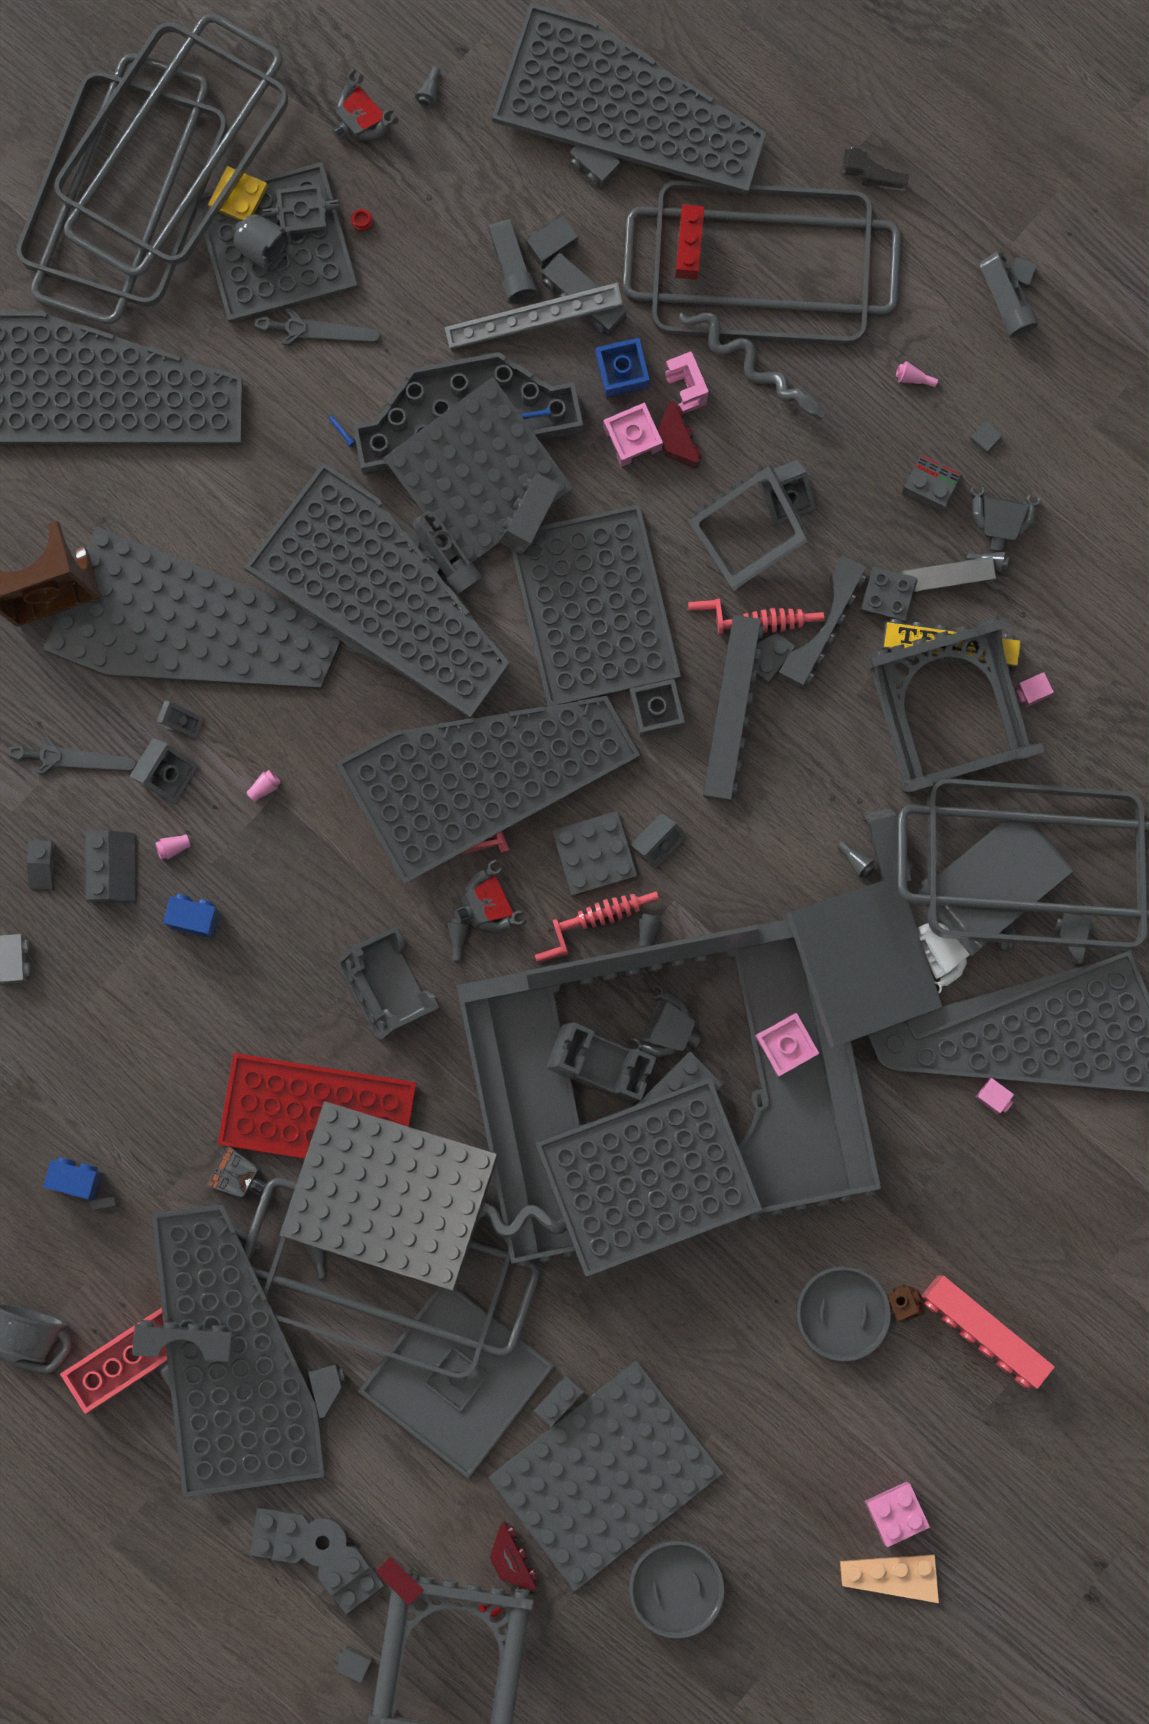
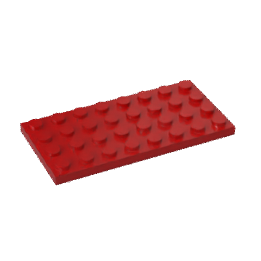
[218,1053,416,1159]

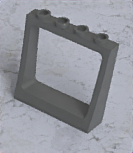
[688,464,811,591]

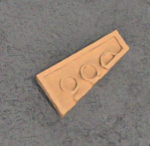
[840,1554,939,1603]

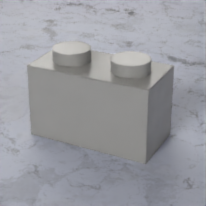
[0,934,30,984]

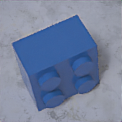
[595,338,650,398]
[163,894,220,939]
[43,1157,103,1200]

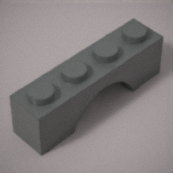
[132,1320,231,1362]

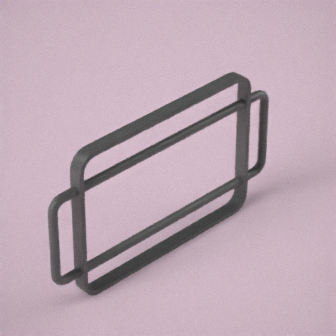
[55,13,288,276]
[16,53,228,324]
[623,180,901,345]
[898,779,1149,950]
[244,1177,540,1378]

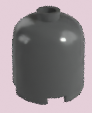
[234,214,291,270]

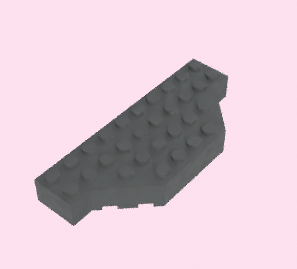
[353,352,583,475]

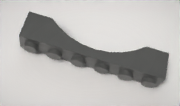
[778,555,867,689]

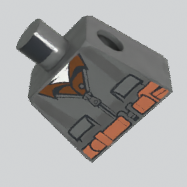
[207,1146,266,1198]

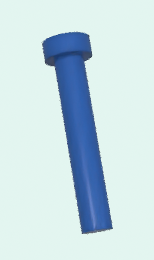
[520,408,551,419]
[328,415,356,447]

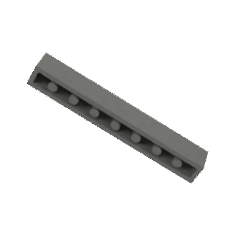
[703,615,764,800]

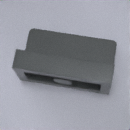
[631,813,687,869]

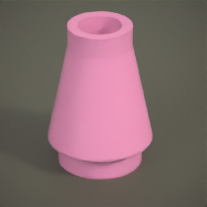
[247,769,281,802]
[155,834,191,860]

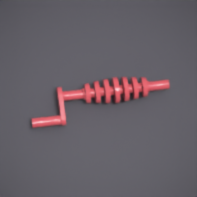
[688,599,824,634]
[535,891,659,964]

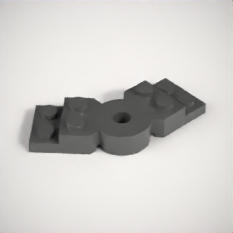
[250,1507,385,1614]

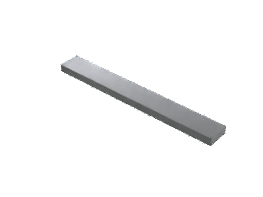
[445,283,623,350]

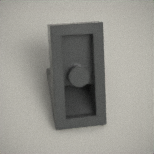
[157,701,204,739]

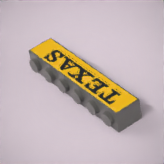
[881,619,1021,671]

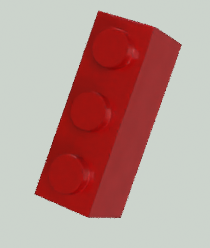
[675,204,704,280]

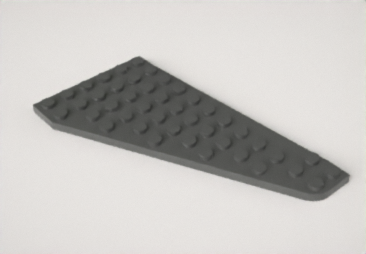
[867,950,1149,1093]

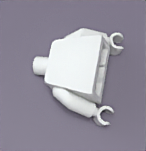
[917,923,970,994]

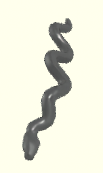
[679,312,826,419]
[477,1203,567,1238]

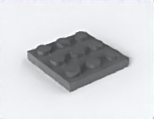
[552,811,637,897]

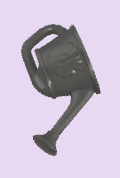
[0,1303,72,1374]

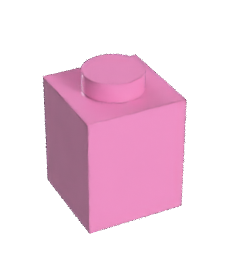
[1015,672,1054,708]
[975,1078,1014,1114]

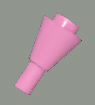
[896,361,938,388]

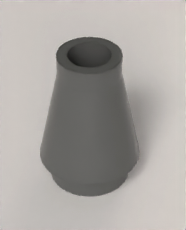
[639,913,662,947]

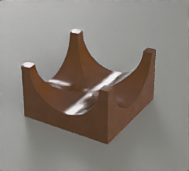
[0,521,100,627]

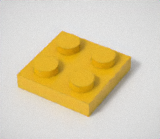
[208,166,268,221]

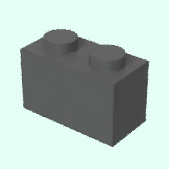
[570,145,620,188]
[526,216,578,268]
[534,1375,584,1427]

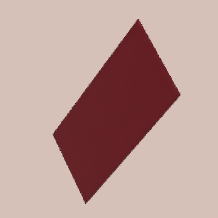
[376,1557,424,1605]

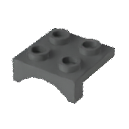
[860,566,916,622]

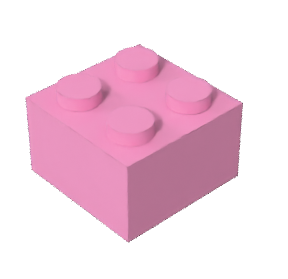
[864,1481,930,1547]

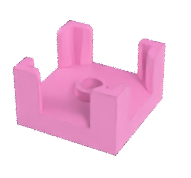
[665,352,709,414]
[603,403,663,467]
[754,1013,819,1076]

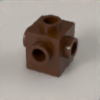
[887,1284,925,1323]

